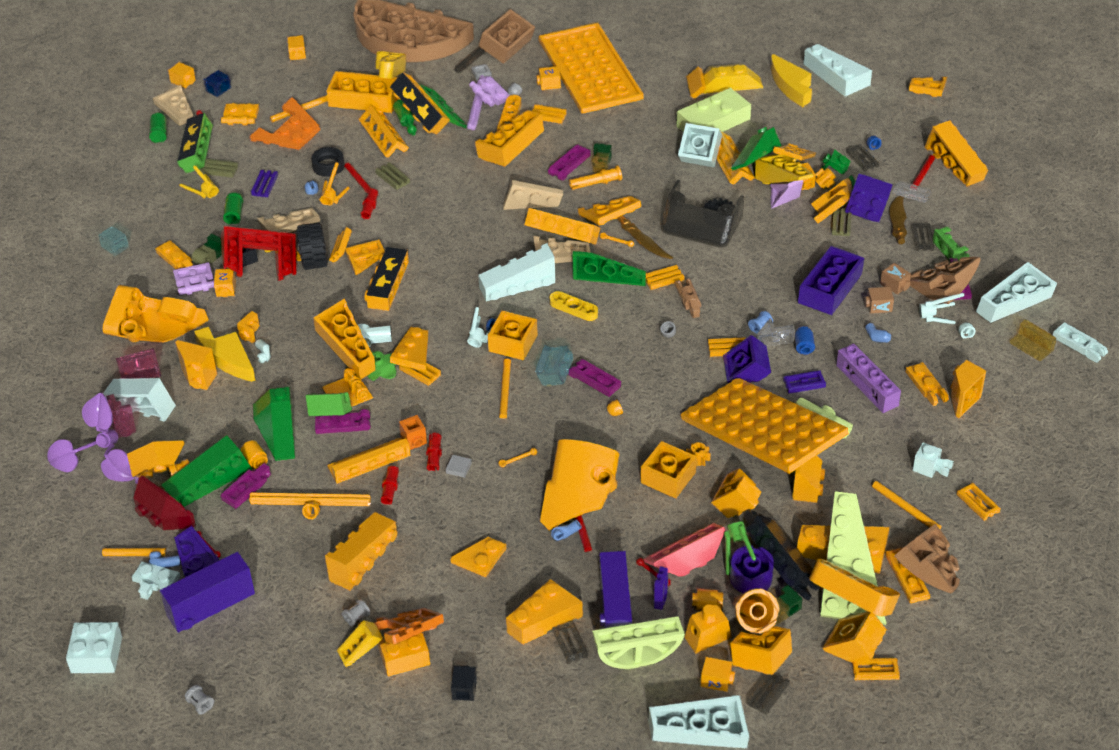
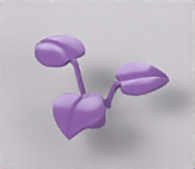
[47,392,135,481]

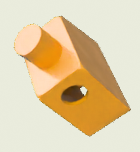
[685,604,732,654]

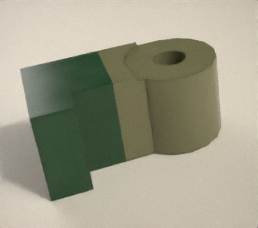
[192,233,222,265]

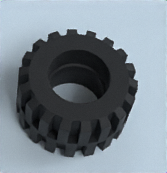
[296,222,328,270]

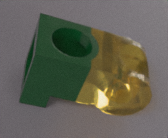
[592,143,612,174]
[775,585,802,625]

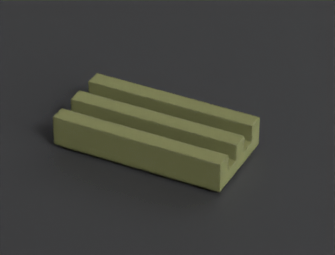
[200,159,238,178]
[375,163,410,190]
[832,208,852,236]

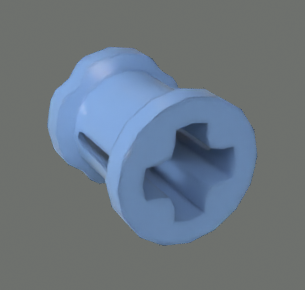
[748,311,773,335]

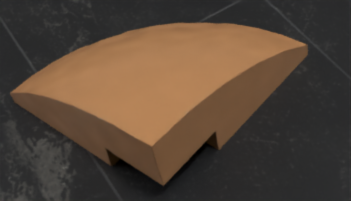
[910,257,981,304]
[894,524,960,593]

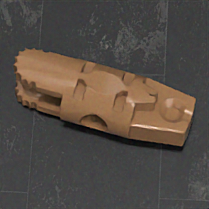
[674,278,702,318]

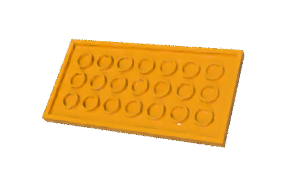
[539,23,644,114]
[681,378,849,474]

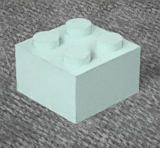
[678,123,722,167]
[66,622,122,673]

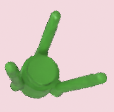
[724,521,756,575]

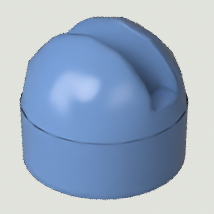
[304,180,319,195]

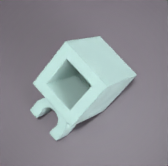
[913,442,954,478]

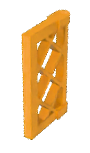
[773,143,816,161]

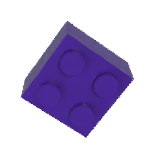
[845,173,893,222]

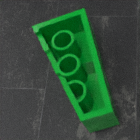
[161,435,253,507]

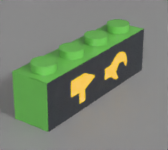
[177,113,213,173]

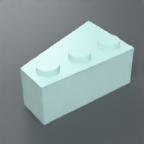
[103,378,176,421]

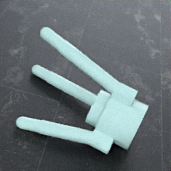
[919,293,964,324]
[467,307,493,348]

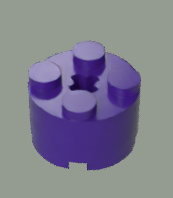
[730,546,774,593]

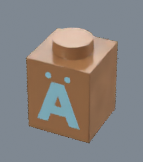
[880,263,911,295]
[864,287,894,314]

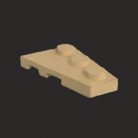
[153,85,193,126]
[503,180,563,210]
[257,208,320,233]
[533,236,591,263]

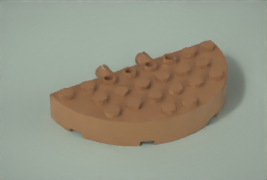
[354,0,474,62]

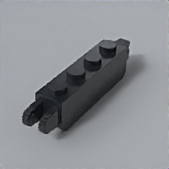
[743,510,820,601]

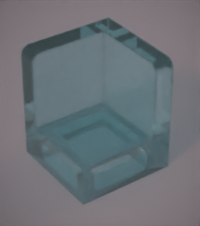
[98,226,129,256]

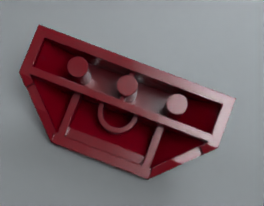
[133,474,196,530]

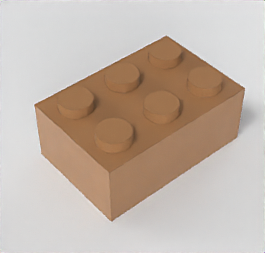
[479,9,535,64]

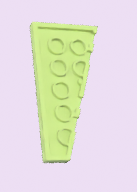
[820,491,886,625]

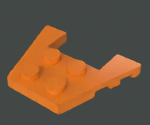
[249,97,320,150]
[358,608,444,644]

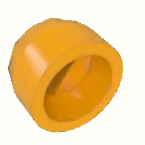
[607,399,623,416]
[302,502,320,520]

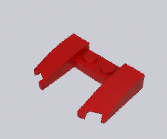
[221,226,296,281]

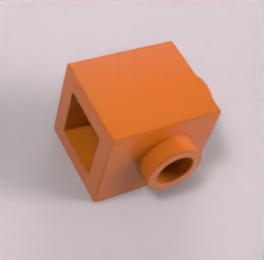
[399,415,427,450]

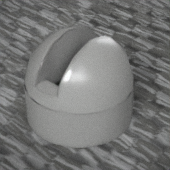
[508,83,522,96]
[660,321,676,338]

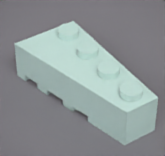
[804,44,872,96]
[478,243,555,301]
[976,262,1057,323]
[648,695,749,748]

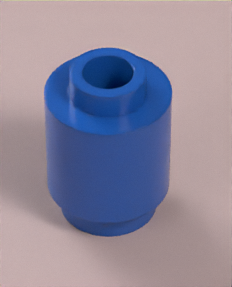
[794,327,815,355]

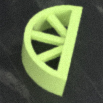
[593,616,684,669]

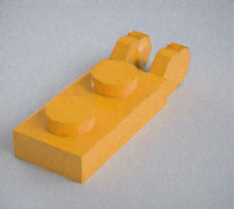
[905,362,949,406]

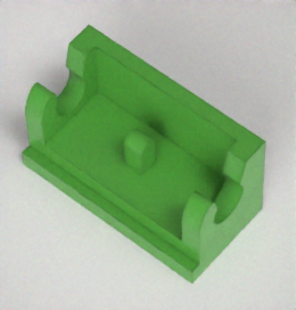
[933,227,970,261]
[306,392,352,416]

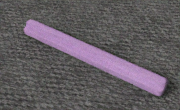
[467,75,487,130]

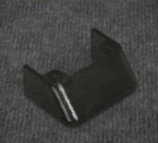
[661,180,744,248]

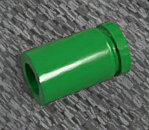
[149,113,167,143]
[223,192,243,224]

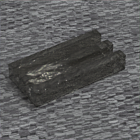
[846,144,880,172]
[911,223,934,251]
[552,621,588,664]
[747,674,790,715]

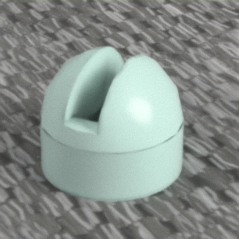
[959,322,975,338]

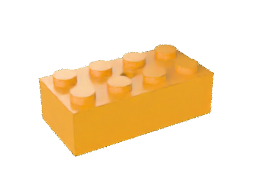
[326,71,398,113]

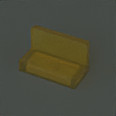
[1010,319,1057,361]

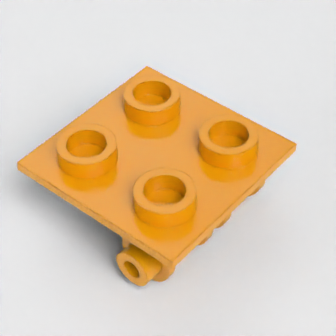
[322,368,373,407]

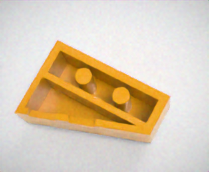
[506,579,583,644]

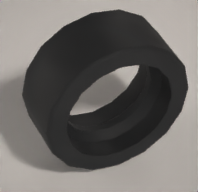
[311,147,345,177]

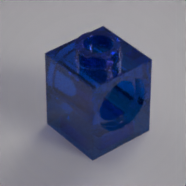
[204,70,231,97]

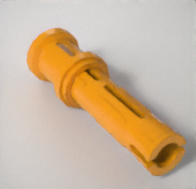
[569,166,622,190]

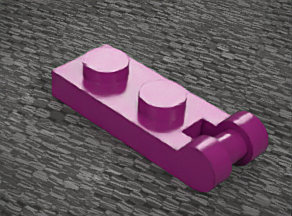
[548,144,591,181]
[567,359,621,397]
[315,409,371,434]

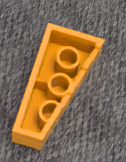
[475,110,544,167]
[313,298,376,380]
[797,525,890,574]

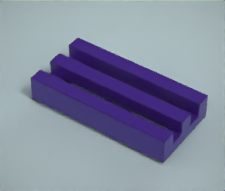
[251,170,278,197]
[783,370,826,394]
[654,566,668,610]

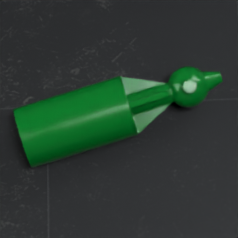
[393,100,417,135]

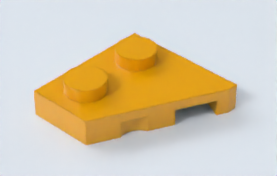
[909,77,947,97]
[345,239,385,275]
[450,537,507,577]

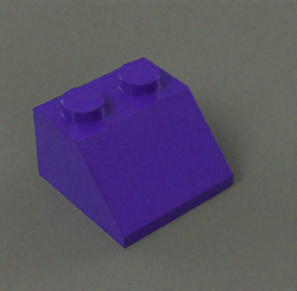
[723,335,771,383]

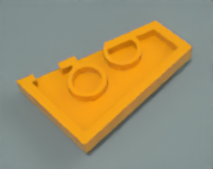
[578,196,641,225]
[390,327,428,371]

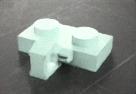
[132,562,180,600]

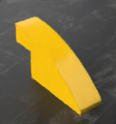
[771,54,812,107]
[194,327,255,382]

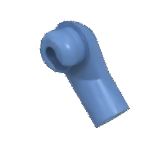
[865,323,891,343]
[551,520,582,541]
[149,551,180,568]

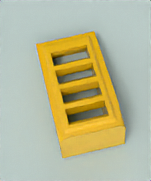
[337,620,383,667]

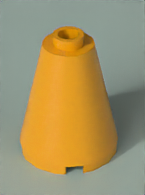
[733,589,779,633]

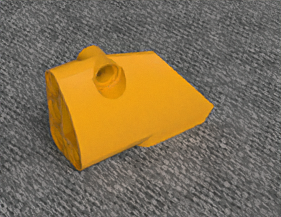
[103,285,209,343]
[540,439,620,531]

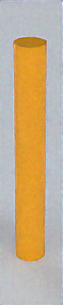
[102,548,166,556]

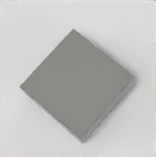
[471,64,492,80]
[446,455,472,478]

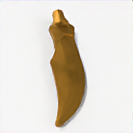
[889,194,907,245]
[618,215,673,259]

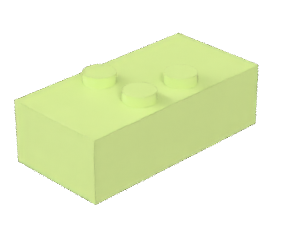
[677,88,751,132]

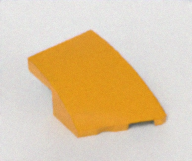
[811,178,852,224]

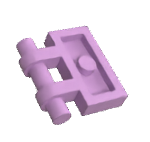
[469,76,510,107]
[173,262,214,295]

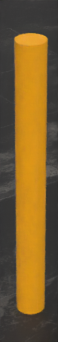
[270,95,328,122]
[499,359,511,418]
[872,481,942,529]

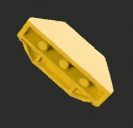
[701,63,763,94]

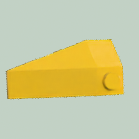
[755,154,813,184]

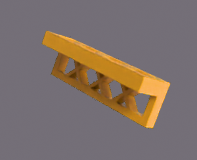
[358,105,409,157]
[717,131,755,184]
[327,437,411,484]

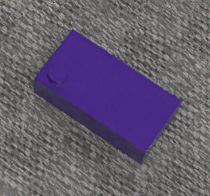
[798,246,864,315]
[600,551,632,629]
[160,552,255,633]

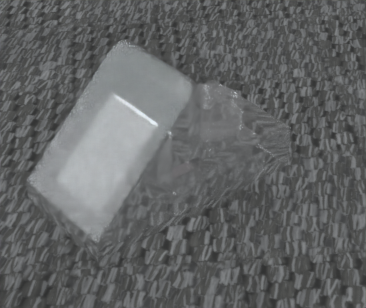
[757,318,795,347]

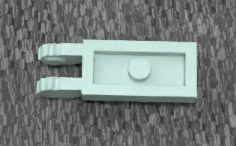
[1052,322,1108,363]

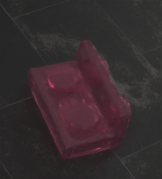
[116,348,162,379]
[106,394,136,438]

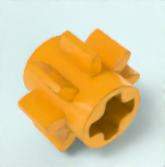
[815,168,836,189]
[686,442,711,466]

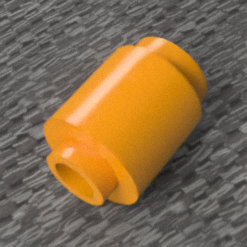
[240,440,268,469]
[692,589,723,611]

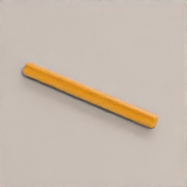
[249,492,371,506]

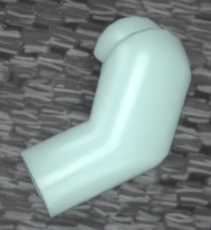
[255,339,271,363]

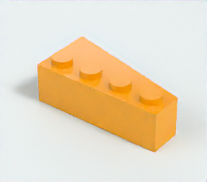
[924,120,988,186]
[325,512,398,591]

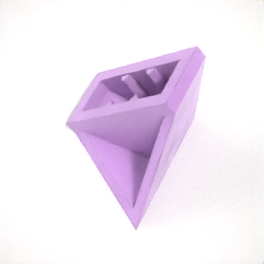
[770,180,803,209]

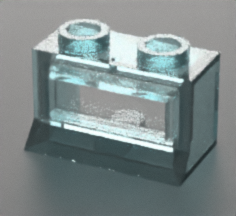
[535,345,573,386]

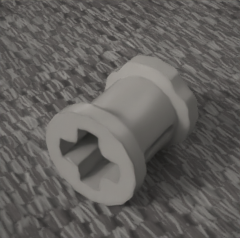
[341,599,371,627]
[185,685,214,714]

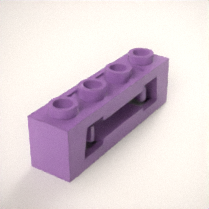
[836,344,901,413]

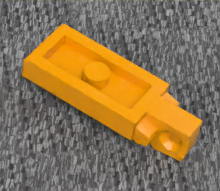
[155,240,193,270]

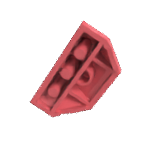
[644,523,725,577]

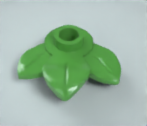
[368,351,397,381]

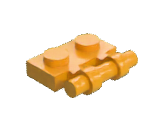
[221,103,259,126]

